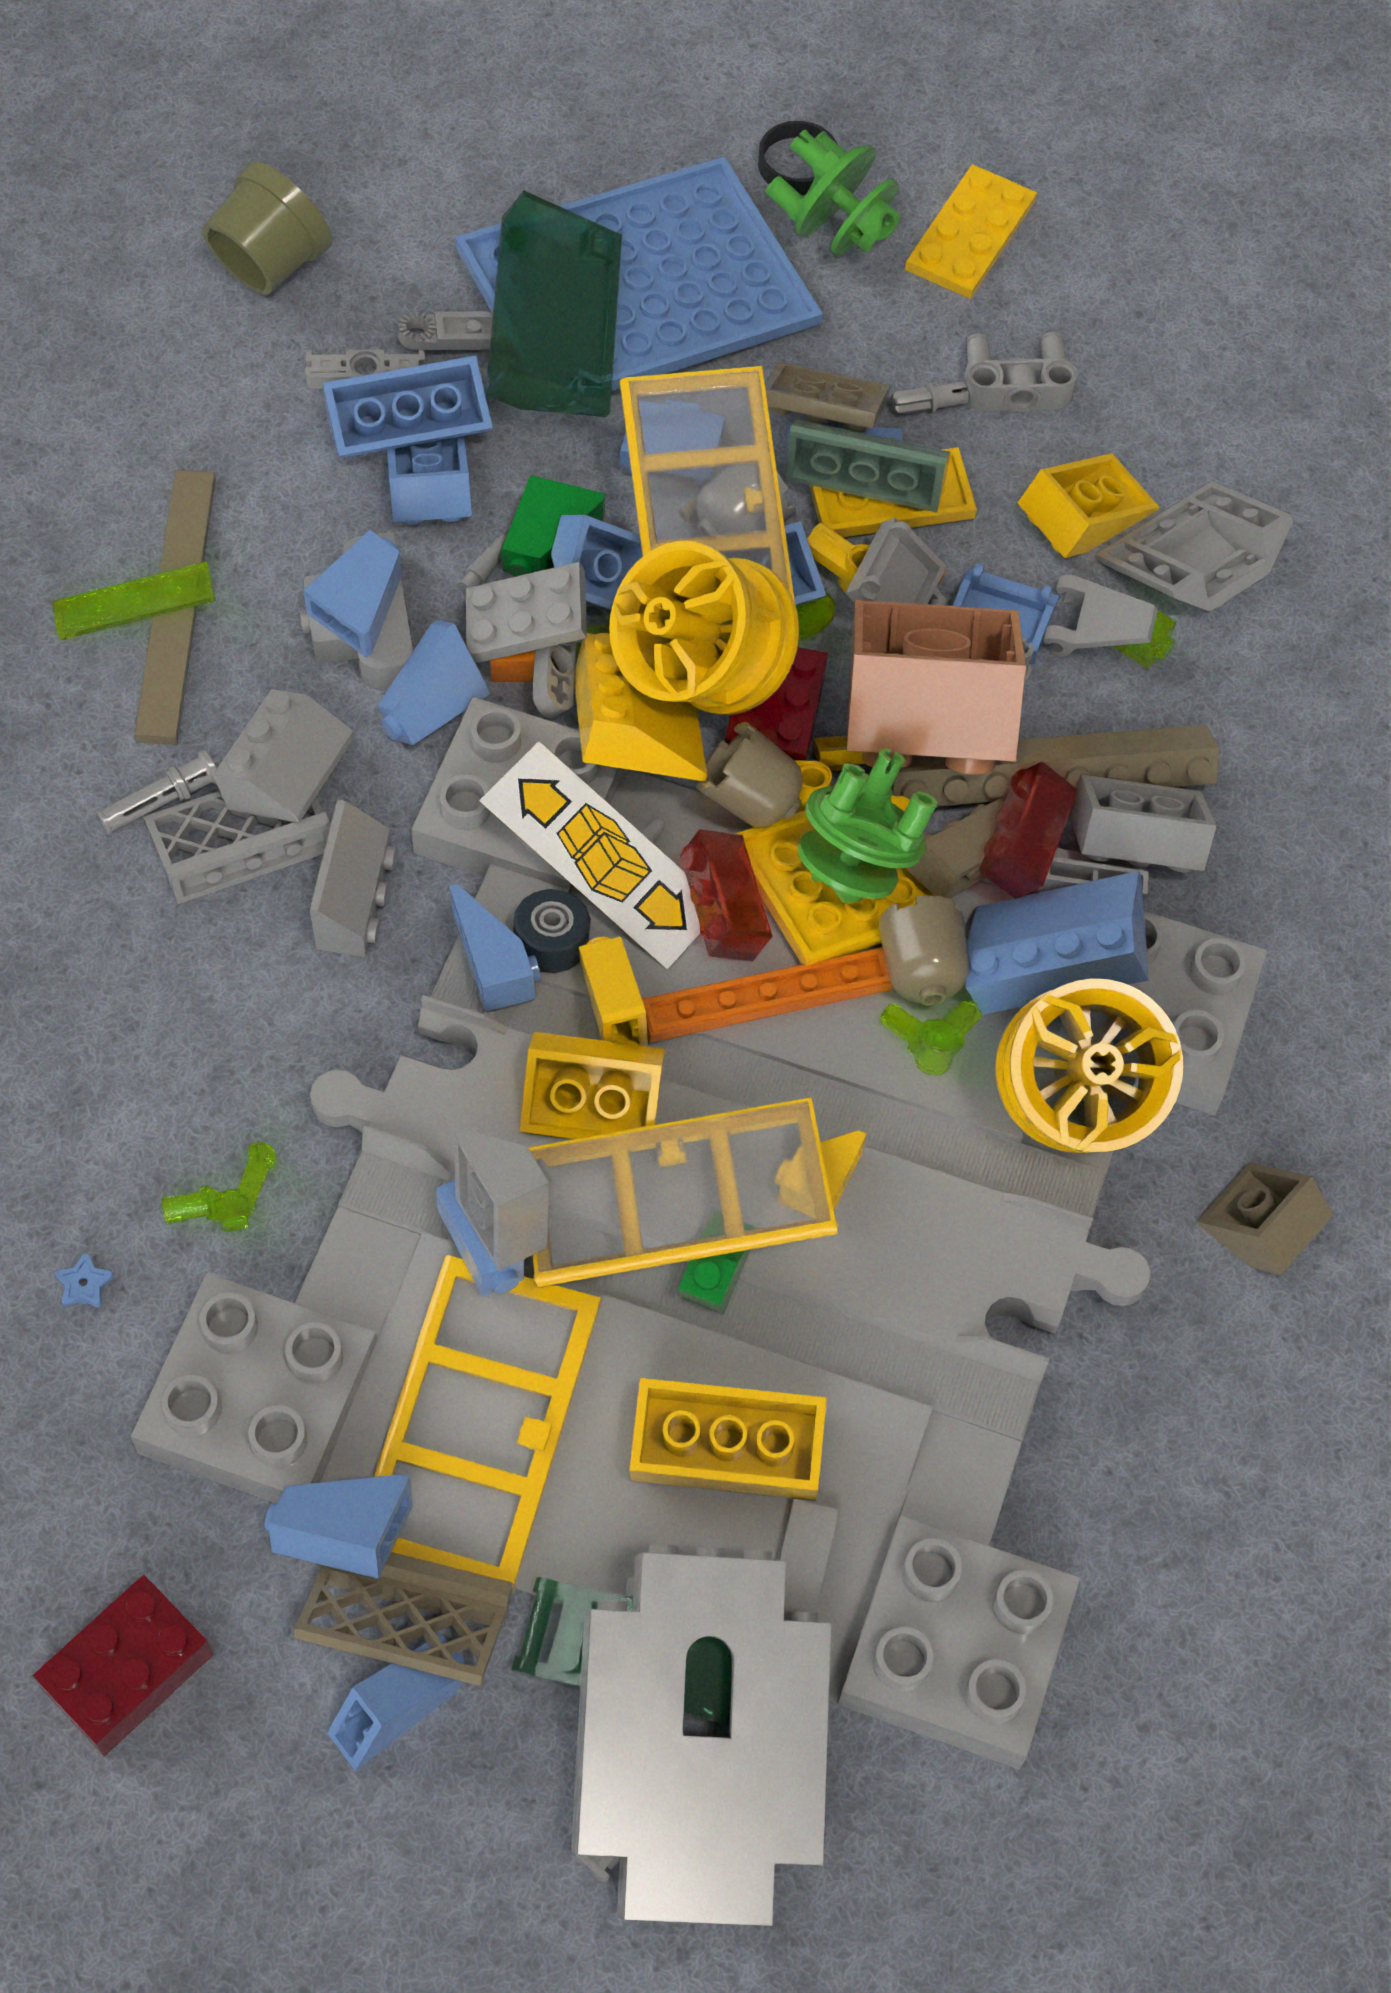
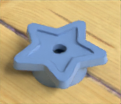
[55,1254,114,1308]

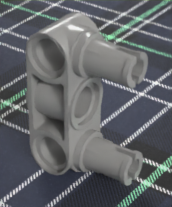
[964,332,1078,412]

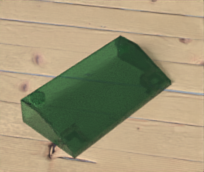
[485,190,622,417]

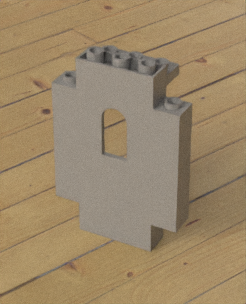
[571,1544,831,1926]

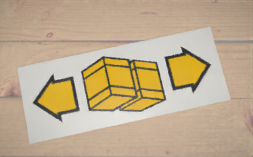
[479,741,724,969]

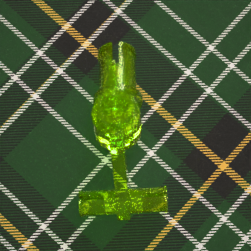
[162,1141,277,1232]

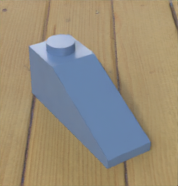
[449,884,541,1012]

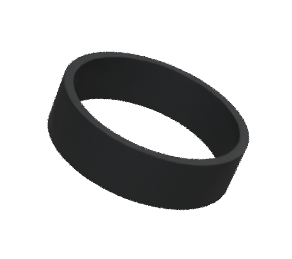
[758,121,837,195]

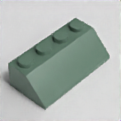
[785,419,950,512]

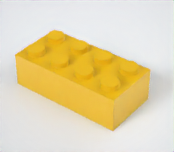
[629,1378,827,1501]

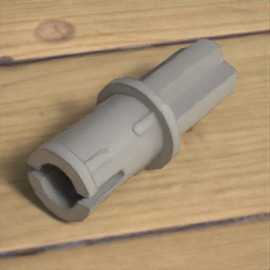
[891,380,969,415]

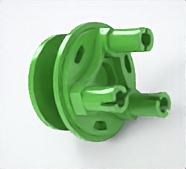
[765,130,900,256]
[797,748,938,903]

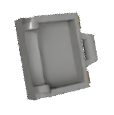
[845,518,947,606]

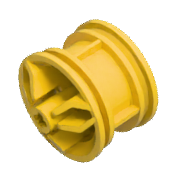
[609,541,799,715]
[995,979,1183,1153]

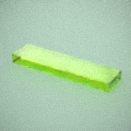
[52,561,216,640]

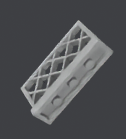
[143,791,331,904]

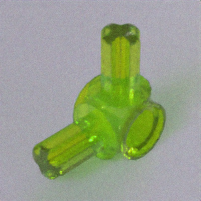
[879,1001,982,1076]

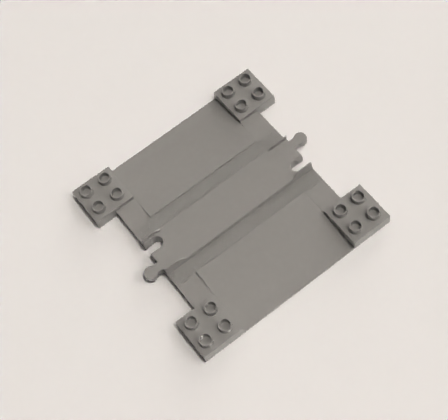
[130,697,1267,1770]

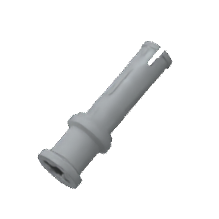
[95,749,217,835]

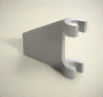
[1043,575,1158,657]

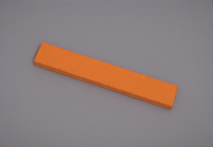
[642,947,894,1043]

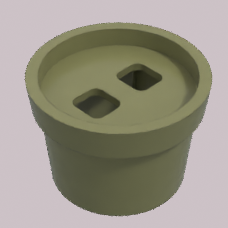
[202,161,332,295]

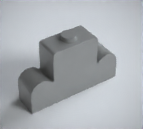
[300,532,413,689]

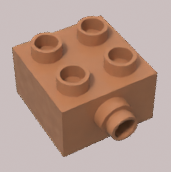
[847,600,1026,774]

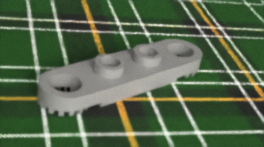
[397,311,513,350]

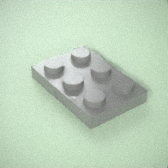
[466,562,587,663]

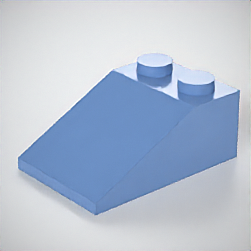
[387,436,472,525]

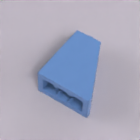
[303,530,402,658]
[378,620,491,745]
[436,1180,524,1297]
[264,1474,413,1579]
[327,1634,465,1771]

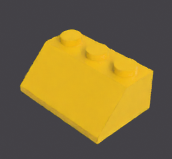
[519,1031,665,1139]

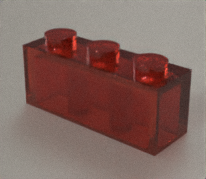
[979,761,1078,899]
[680,829,773,961]

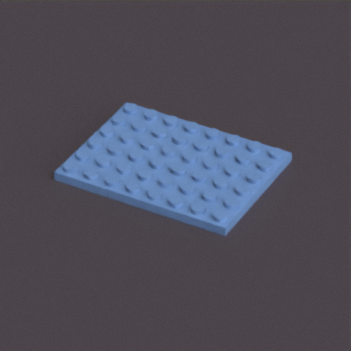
[455,156,823,411]

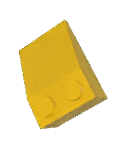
[1017,453,1160,558]

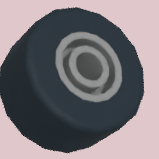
[513,889,591,973]

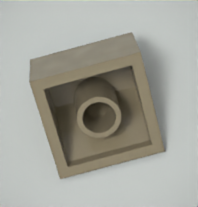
[1196,1163,1333,1275]

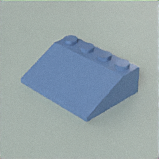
[966,871,1149,1015]

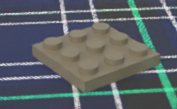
[765,362,890,431]

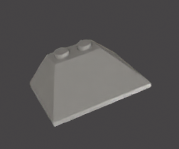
[1096,481,1293,612]

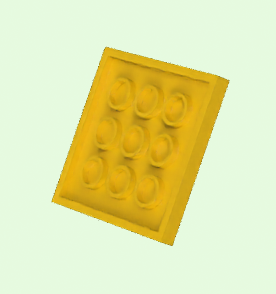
[729,810,957,966]

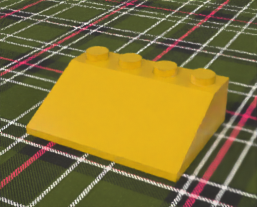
[574,633,707,782]

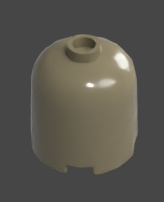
[696,722,803,828]
[878,896,969,1006]

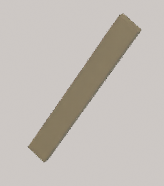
[135,470,216,745]

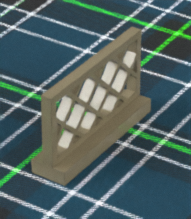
[294,1552,513,1686]

